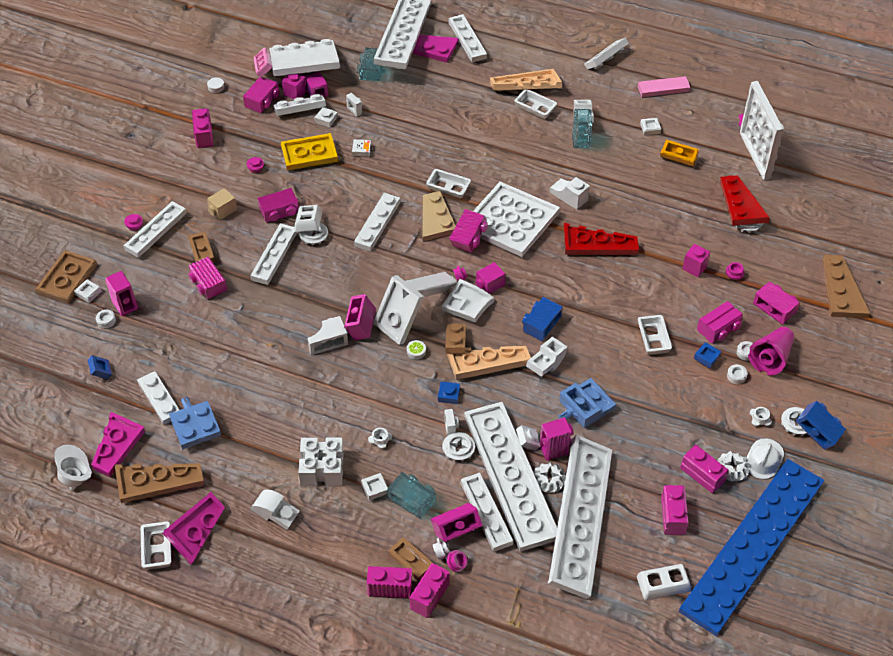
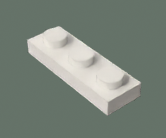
[584,38,628,69]
[274,94,326,116]
[137,371,179,425]

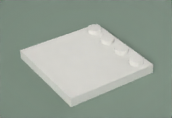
[269,39,340,76]
[740,81,784,181]
[473,182,560,257]

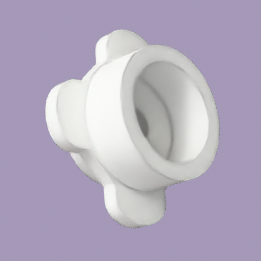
[750,407,772,426]
[368,428,392,449]
[433,538,450,560]

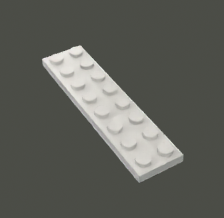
[374,0,432,69]
[464,402,557,552]
[548,435,612,599]

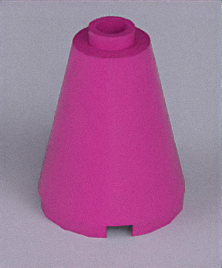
[748,327,795,375]

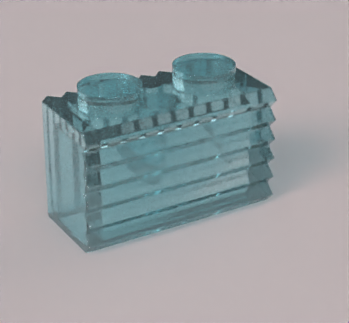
[357,47,383,81]
[572,109,593,148]
[387,472,436,519]

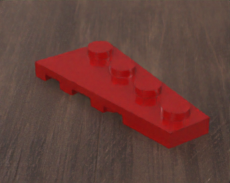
[720,175,769,226]
[563,223,639,255]

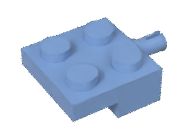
[558,378,616,428]
[169,397,221,450]

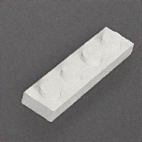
[449,14,487,62]
[354,193,400,252]
[123,201,187,258]
[250,223,297,285]
[461,473,513,552]

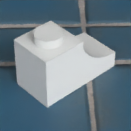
[550,177,590,210]
[308,316,348,355]

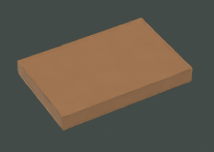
[35,250,97,304]

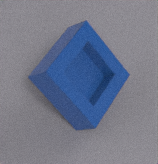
[694,342,722,368]
[88,355,112,379]
[438,381,460,404]

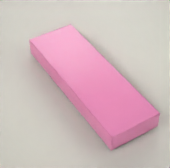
[254,48,272,78]
[638,76,690,97]

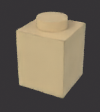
[207,188,237,220]

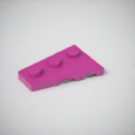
[91,412,145,477]
[162,492,225,565]

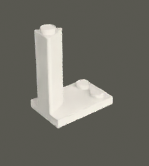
[373,272,457,345]

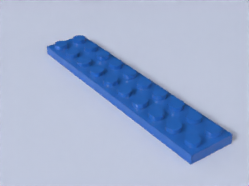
[678,459,824,637]

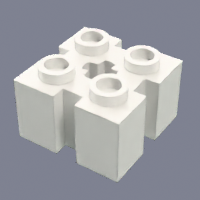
[299,438,344,486]

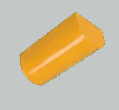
[660,139,699,167]

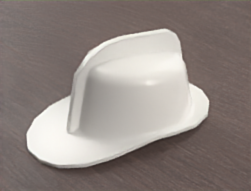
[746,439,784,479]
[54,445,92,490]

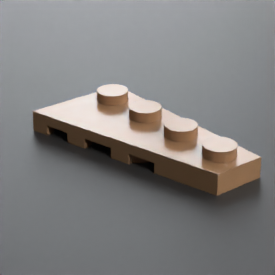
[822,255,870,318]
[115,463,204,504]

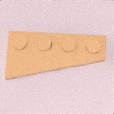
[490,69,562,91]
[447,346,531,380]

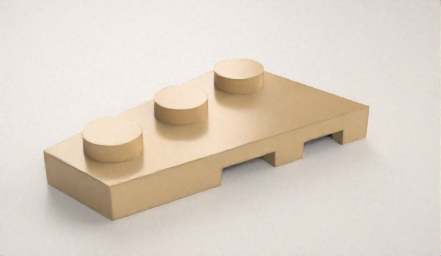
[423,191,456,242]

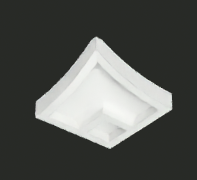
[442,279,494,323]

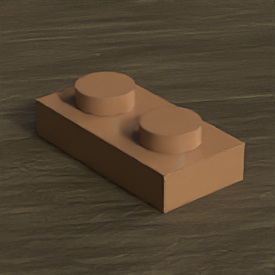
[188,232,215,263]
[445,323,466,354]
[388,537,433,582]

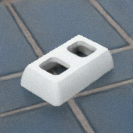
[514,89,557,119]
[426,169,471,199]
[294,205,322,232]
[638,315,672,355]
[141,521,171,570]
[637,564,691,600]

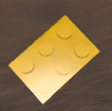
[281,133,338,171]

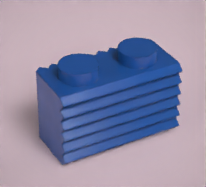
[522,297,563,341]
[796,401,846,449]

